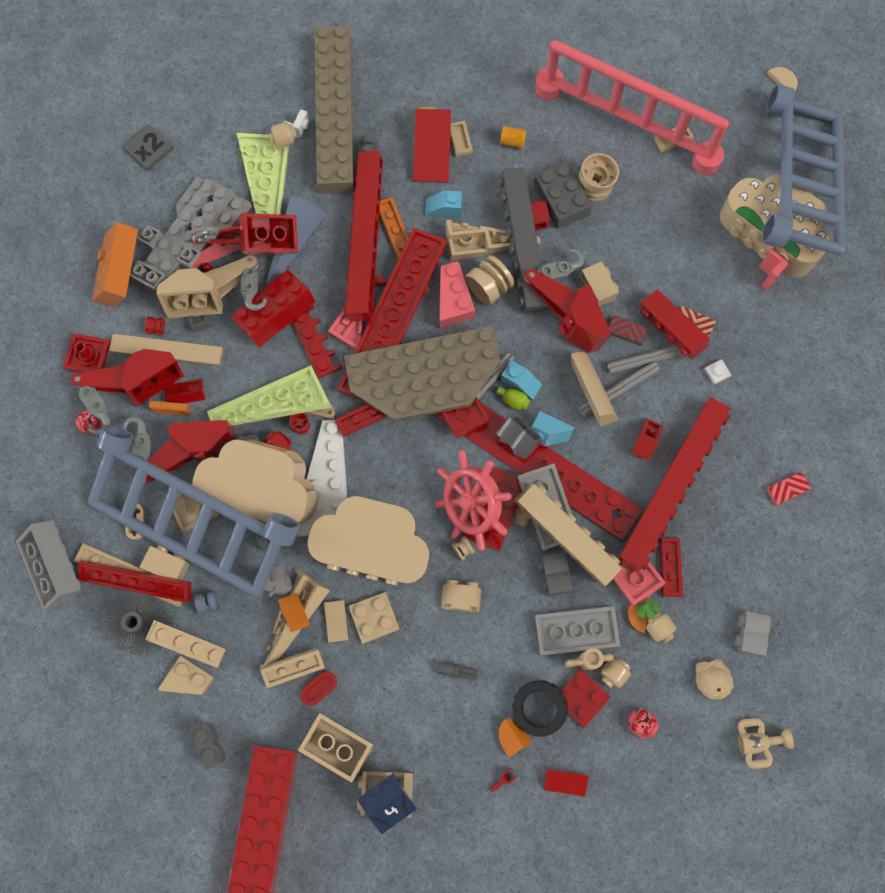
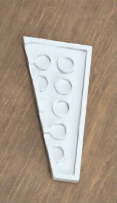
[296,420,347,537]

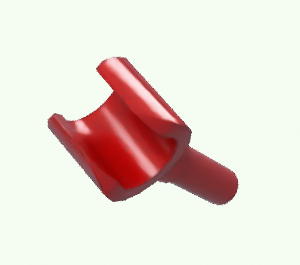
[490,768,517,793]

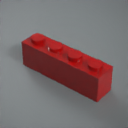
[640,289,710,360]

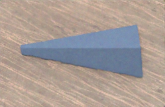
[266,196,327,286]

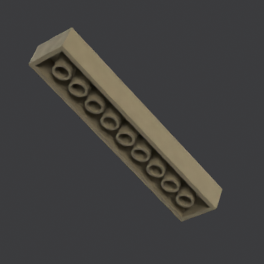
[315,26,355,194]

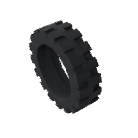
[512,680,568,737]

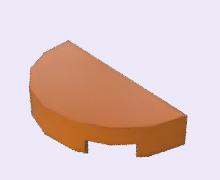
[627,595,651,634]

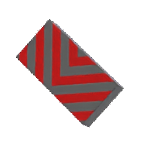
[609,315,648,346]

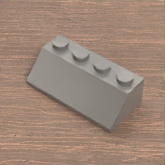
[15,520,81,611]

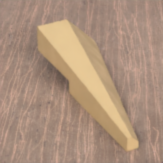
[260,568,330,667]

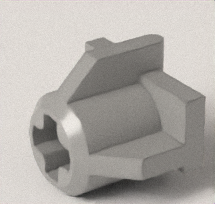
[264,566,292,597]

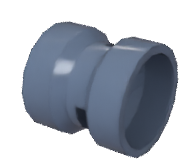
[194,590,219,614]

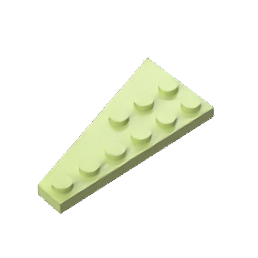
[207,366,331,426]

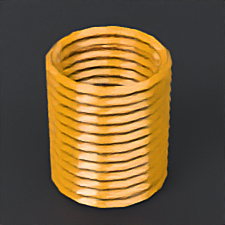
[500,125,526,149]

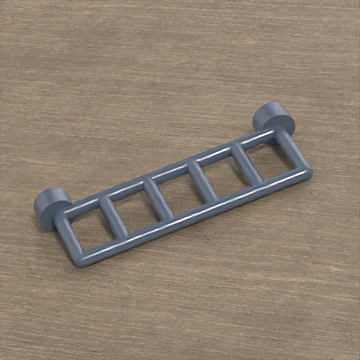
[761,84,846,256]
[87,425,300,598]

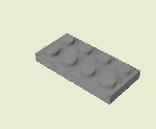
[517,464,572,550]
[535,606,620,656]

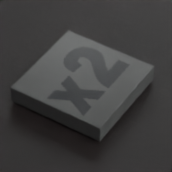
[123,124,174,171]

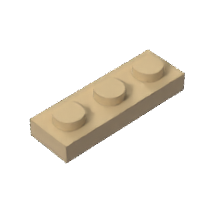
[260,647,325,688]

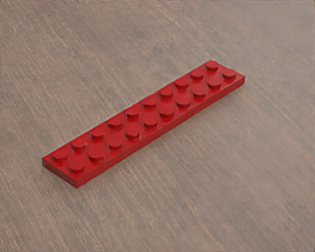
[337,228,447,402]

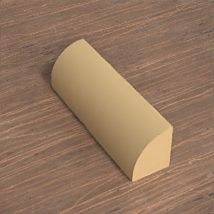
[571,352,618,427]

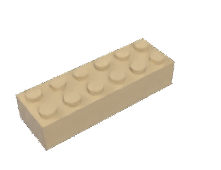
[514,484,622,586]

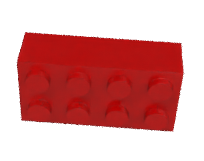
[230,270,316,348]

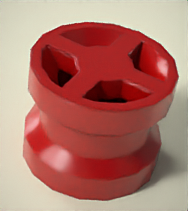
[145,316,165,336]

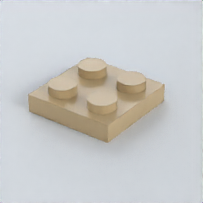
[349,592,400,644]

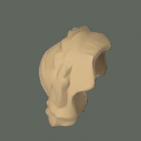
[696,659,734,700]

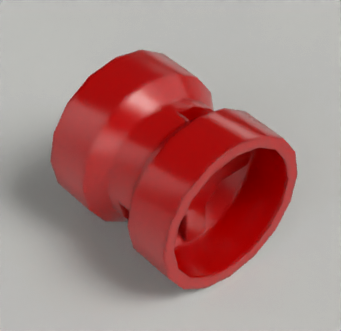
[290,413,311,435]

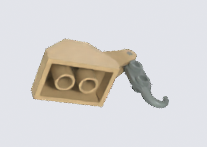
[157,255,267,318]

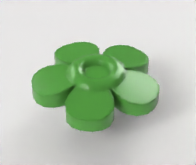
[636,599,660,619]

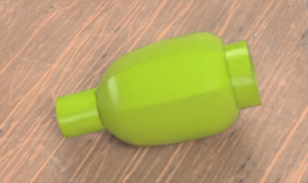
[496,387,531,410]

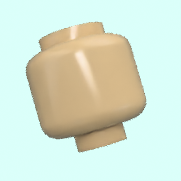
[268,122,296,148]
[646,612,676,643]
[601,657,631,688]

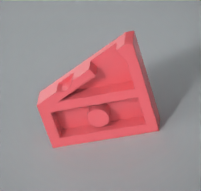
[328,309,363,350]

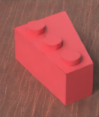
[440,261,475,329]

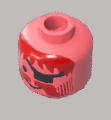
[76,409,103,435]
[627,708,660,740]

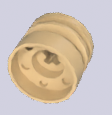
[577,153,619,202]
[465,255,514,306]

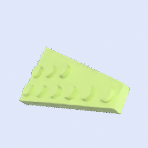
[237,133,289,215]

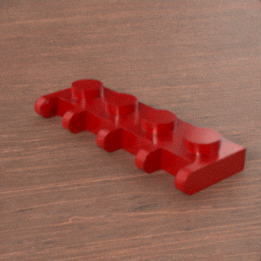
[292,305,342,379]

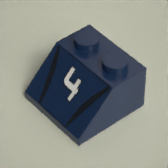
[357,773,417,834]

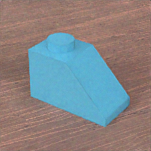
[425,191,462,218]
[500,360,542,401]
[531,411,575,446]

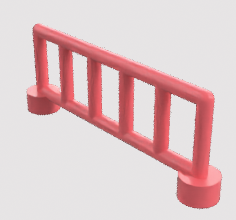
[535,40,729,175]

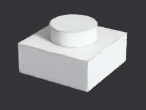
[704,359,731,385]

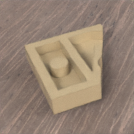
[158,656,215,695]

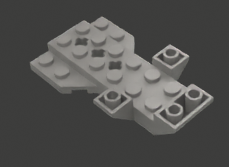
[130,177,252,291]

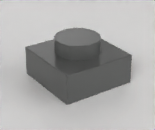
[188,314,211,332]

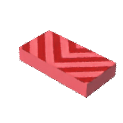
[766,472,812,506]

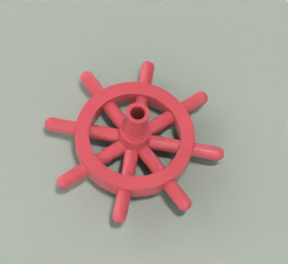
[435,450,512,551]

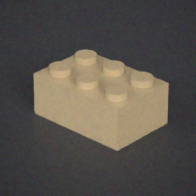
[298,713,375,783]

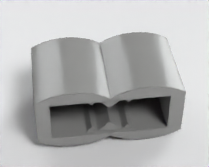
[735,611,771,657]

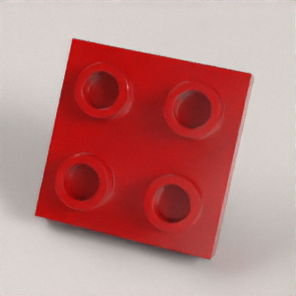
[63,333,111,373]

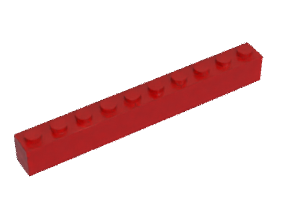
[344,150,384,322]
[617,397,731,573]

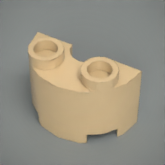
[440,580,481,613]

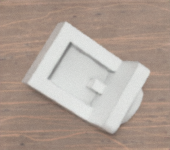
[284,110,310,138]

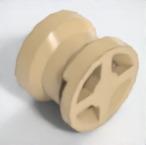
[451,536,475,561]

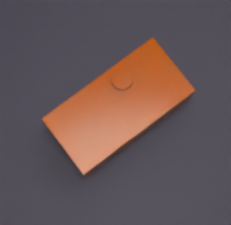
[92,222,138,307]

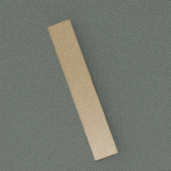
[109,334,224,367]
[74,543,183,607]

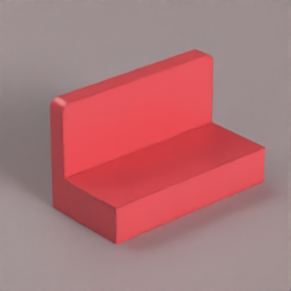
[759,250,789,290]

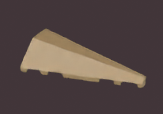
[446,220,541,261]

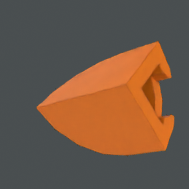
[499,718,533,758]

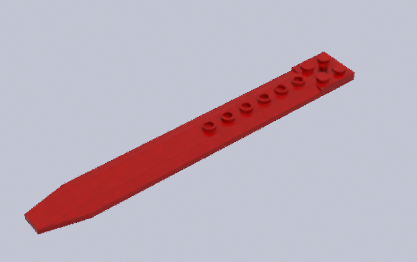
[431,402,643,541]

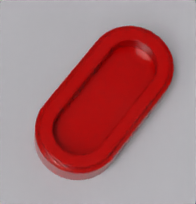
[301,671,337,706]

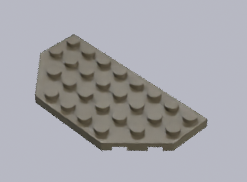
[344,326,501,421]

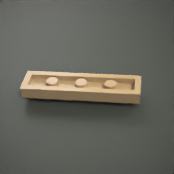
[145,620,226,668]

